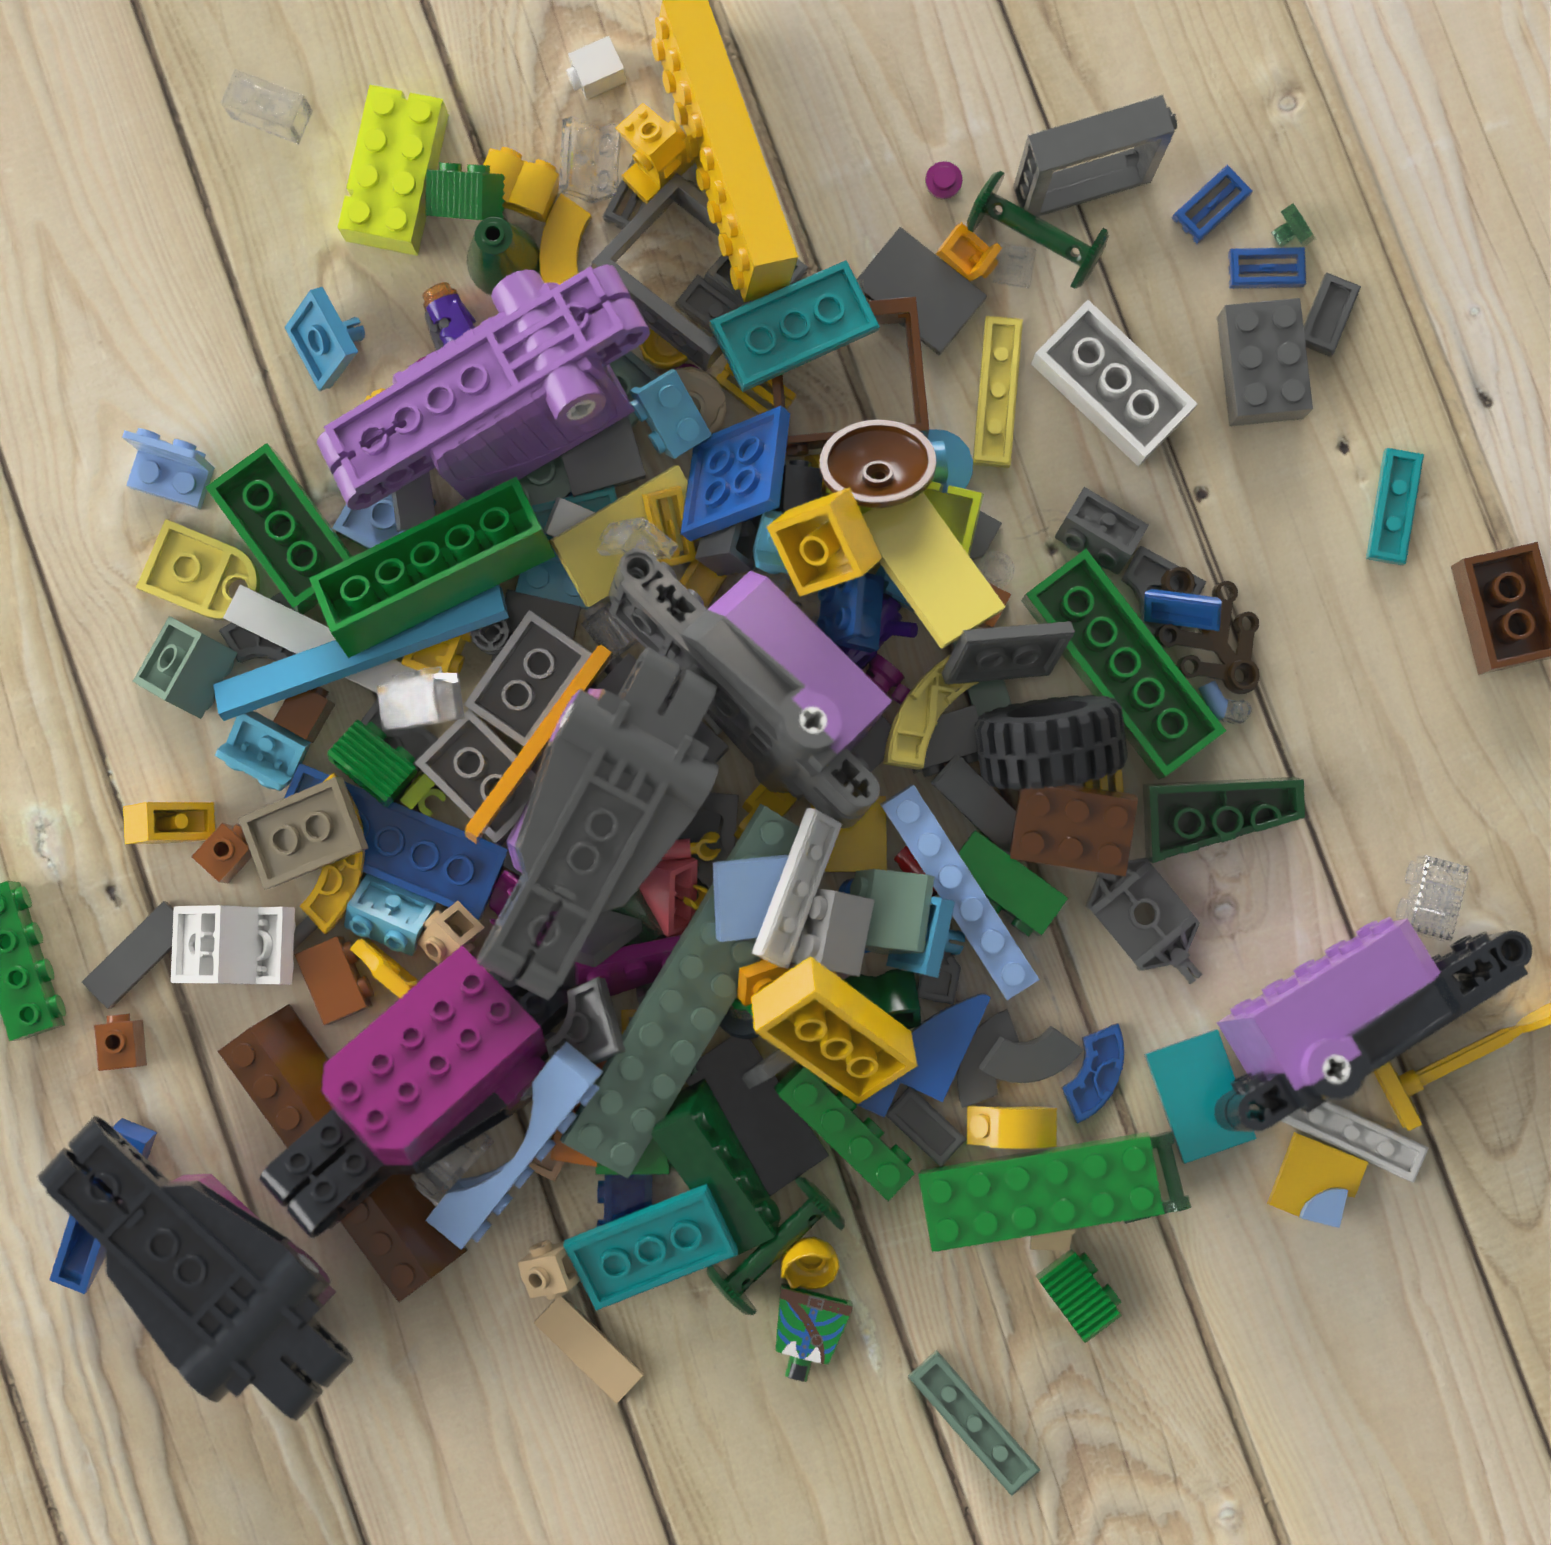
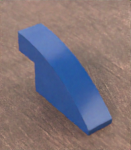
[856,993,991,1117]
[49,1118,157,1295]

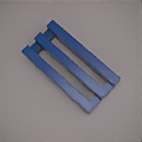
[1172,165,1253,244]
[1228,247,1306,289]

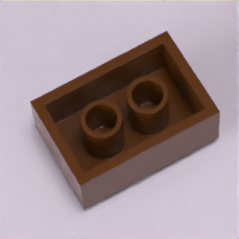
[1451,542,1551,675]
[1010,784,1138,877]

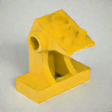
[615,103,696,205]

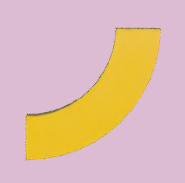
[539,193,592,285]
[299,772,365,934]

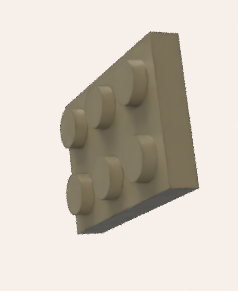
[238,776,369,890]

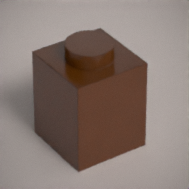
[273,686,335,743]

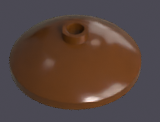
[820,420,936,508]

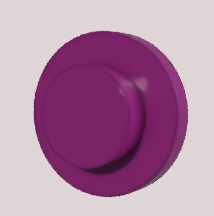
[925,161,963,199]

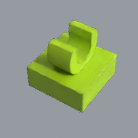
[399,772,446,817]

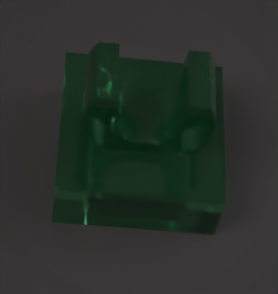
[1271,203,1316,247]

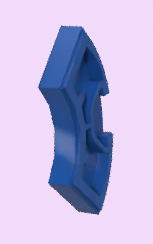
[1061,1023,1124,1124]

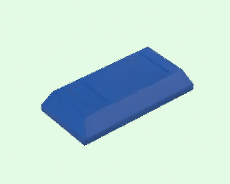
[1144,589,1222,631]

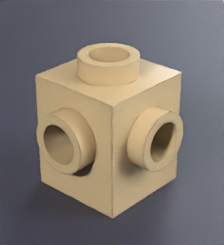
[417,901,484,965]
[517,1240,581,1300]

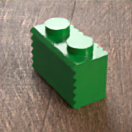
[425,162,505,220]
[327,719,417,808]
[1035,1249,1122,1343]

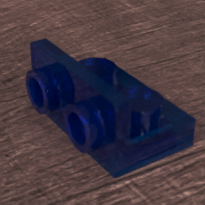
[597,1174,653,1227]

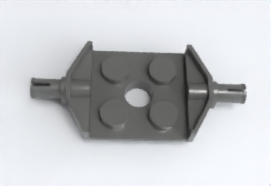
[1085,858,1202,984]

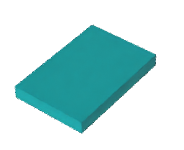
[1144,1029,1257,1164]

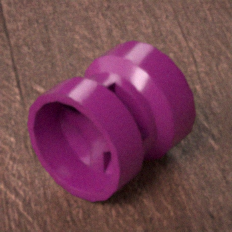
[865,654,905,696]

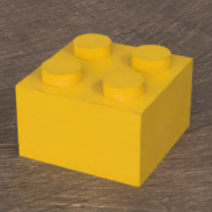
[766,487,882,597]

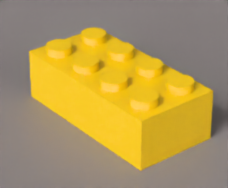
[751,956,917,1104]

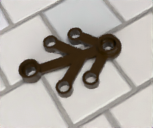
[1154,567,1260,694]

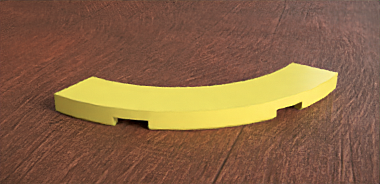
[883,654,979,770]

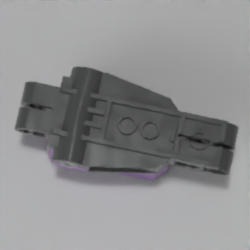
[609,549,892,829]
[477,647,719,1000]

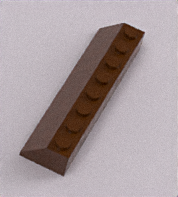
[217,1004,468,1302]

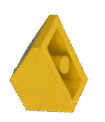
[123,802,215,844]

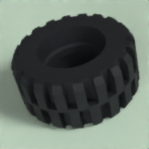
[974,695,1128,790]

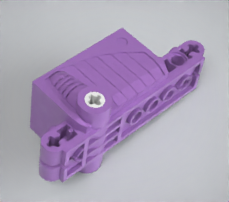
[317,265,650,510]

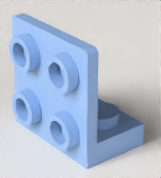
[122,428,215,509]

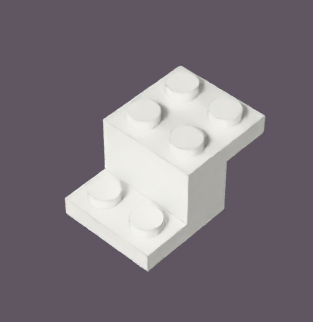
[171,905,295,985]

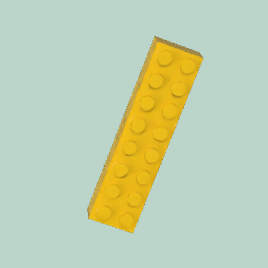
[651,0,798,303]

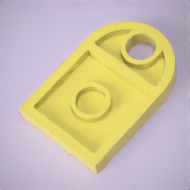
[136,519,260,621]

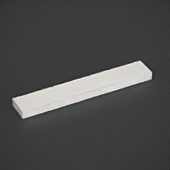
[223,584,446,718]

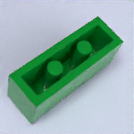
[958,831,1068,937]

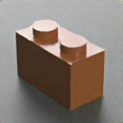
[294,936,374,1025]

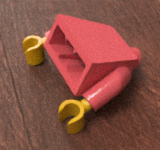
[626,832,721,937]

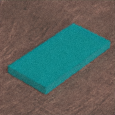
[709,260,880,392]
[564,1184,738,1311]

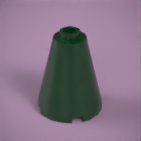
[467,217,540,296]

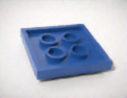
[681,406,791,541]

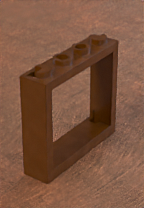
[771,296,929,457]

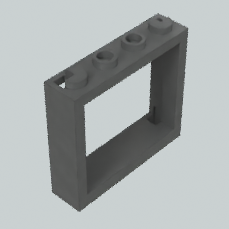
[1013,95,1177,217]
[591,173,755,372]

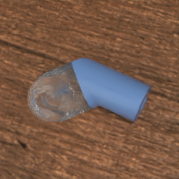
[1198,680,1252,725]

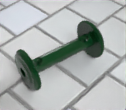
[967,171,1109,289]
[707,1177,845,1315]

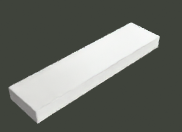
[752,808,842,969]
[1281,1101,1429,1183]

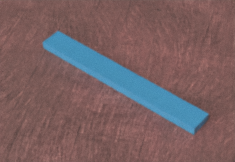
[213,584,509,721]

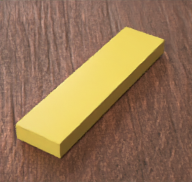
[973,316,1023,468]

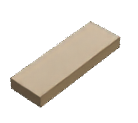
[534,1295,644,1404]

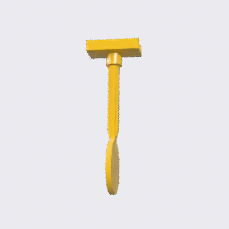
[1373,1003,1551,1131]

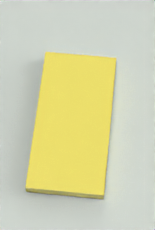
[549,465,701,607]
[863,492,1005,649]

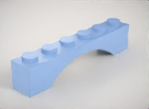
[880,784,1040,1000]
[426,1042,603,1249]

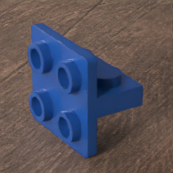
[816,572,884,653]

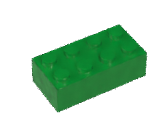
[205,443,353,615]

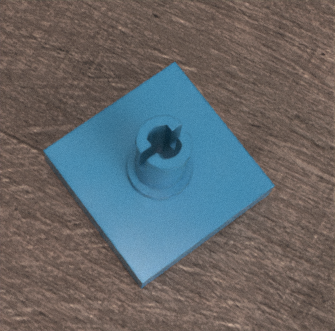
[284,287,365,391]
[886,897,965,978]

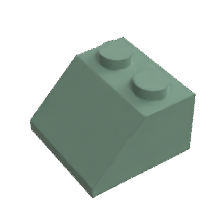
[132,616,238,719]
[850,869,935,955]

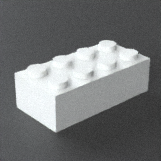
[1031,300,1198,467]

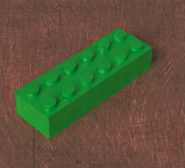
[309,476,556,658]
[1021,549,1226,780]
[918,1132,1164,1252]

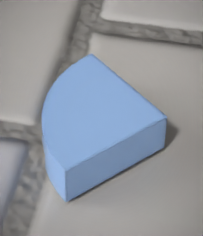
[1299,1188,1348,1228]

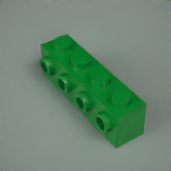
[0,881,66,1041]
[773,1062,915,1201]

